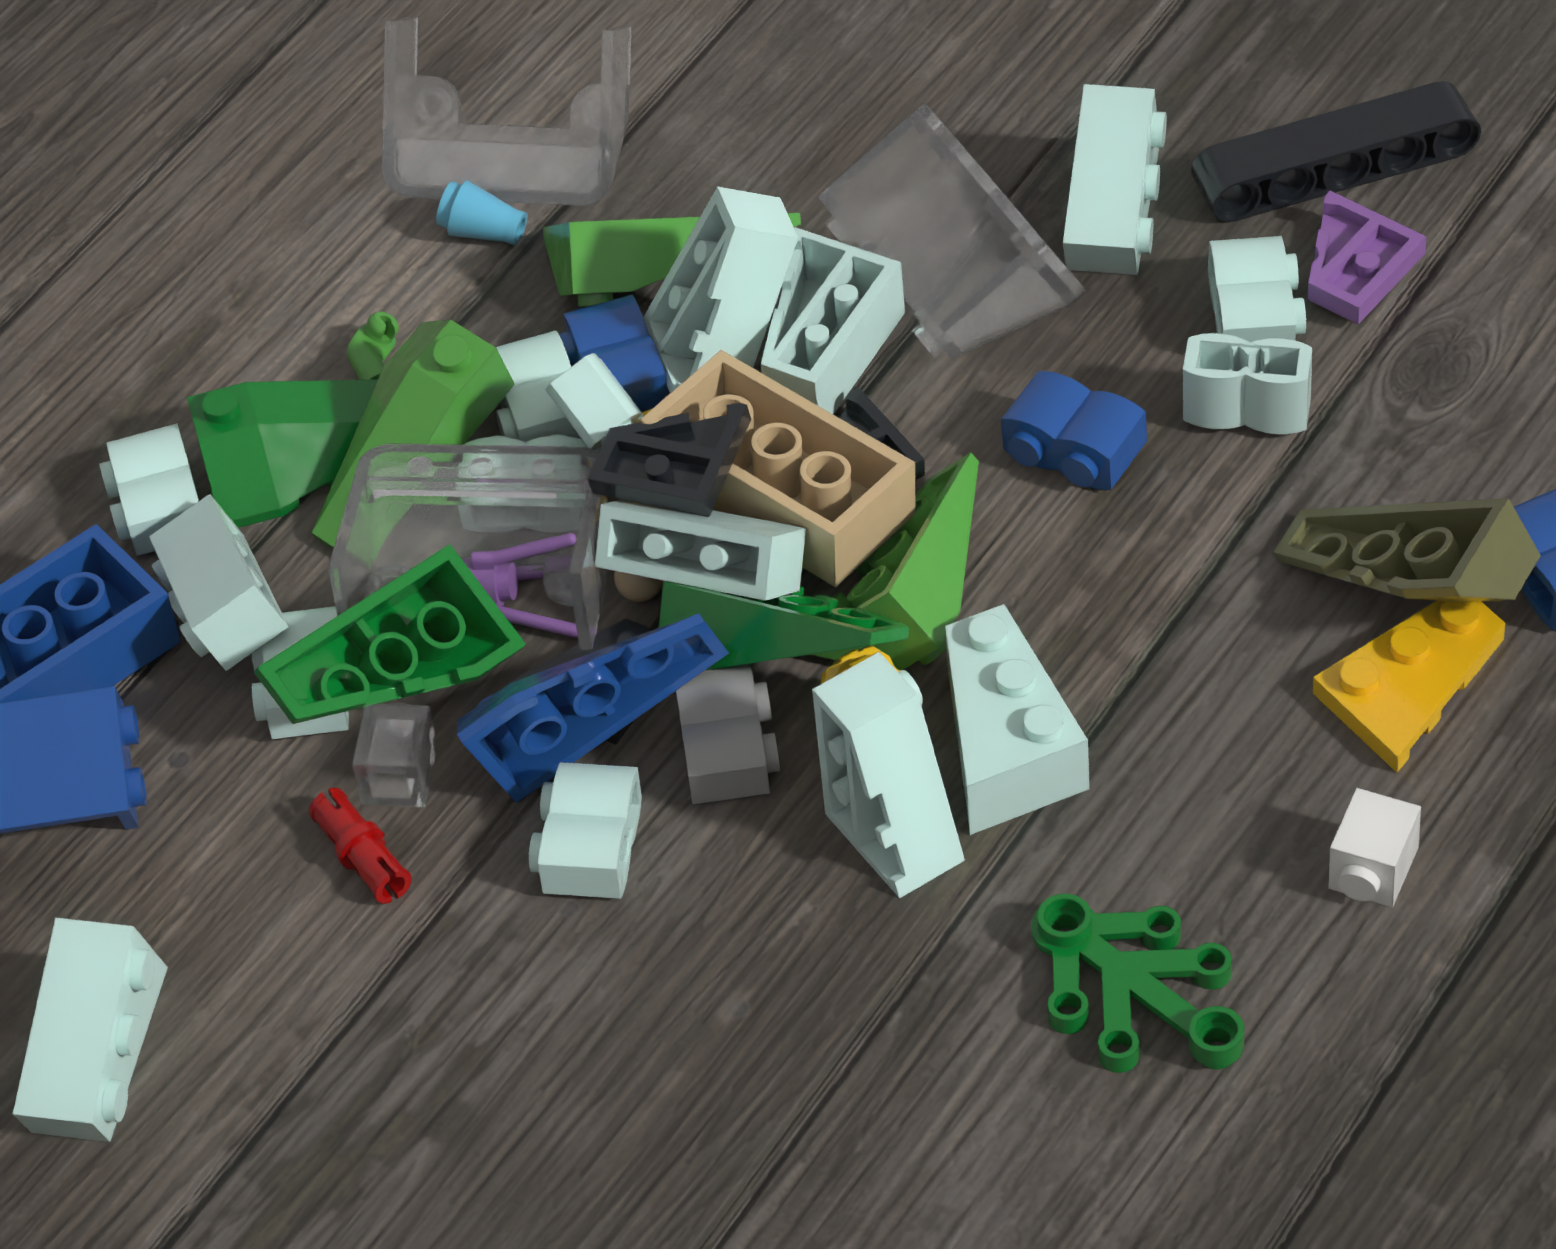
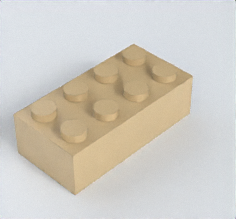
[640,350,915,587]

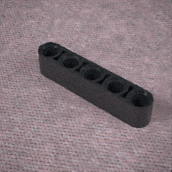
[1191,81,1482,222]

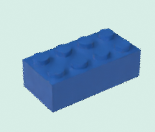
[0,524,181,703]

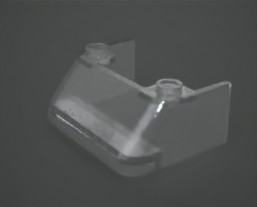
[382,17,631,206]
[328,444,608,650]

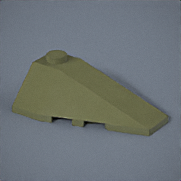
[1273,498,1541,602]

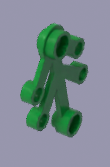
[1031,893,1244,1073]

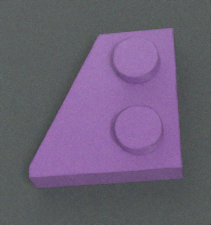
[1308,191,1427,324]

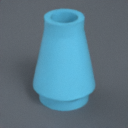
[436,180,528,246]

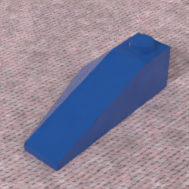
[457,613,729,803]

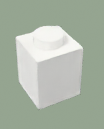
[1329,788,1421,908]

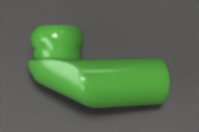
[347,312,399,380]

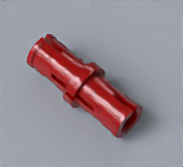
[308,788,412,904]

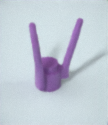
[462,533,599,640]

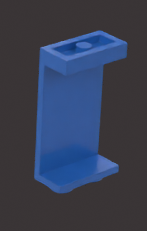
[0,686,147,834]

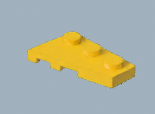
[1313,600,1505,773]

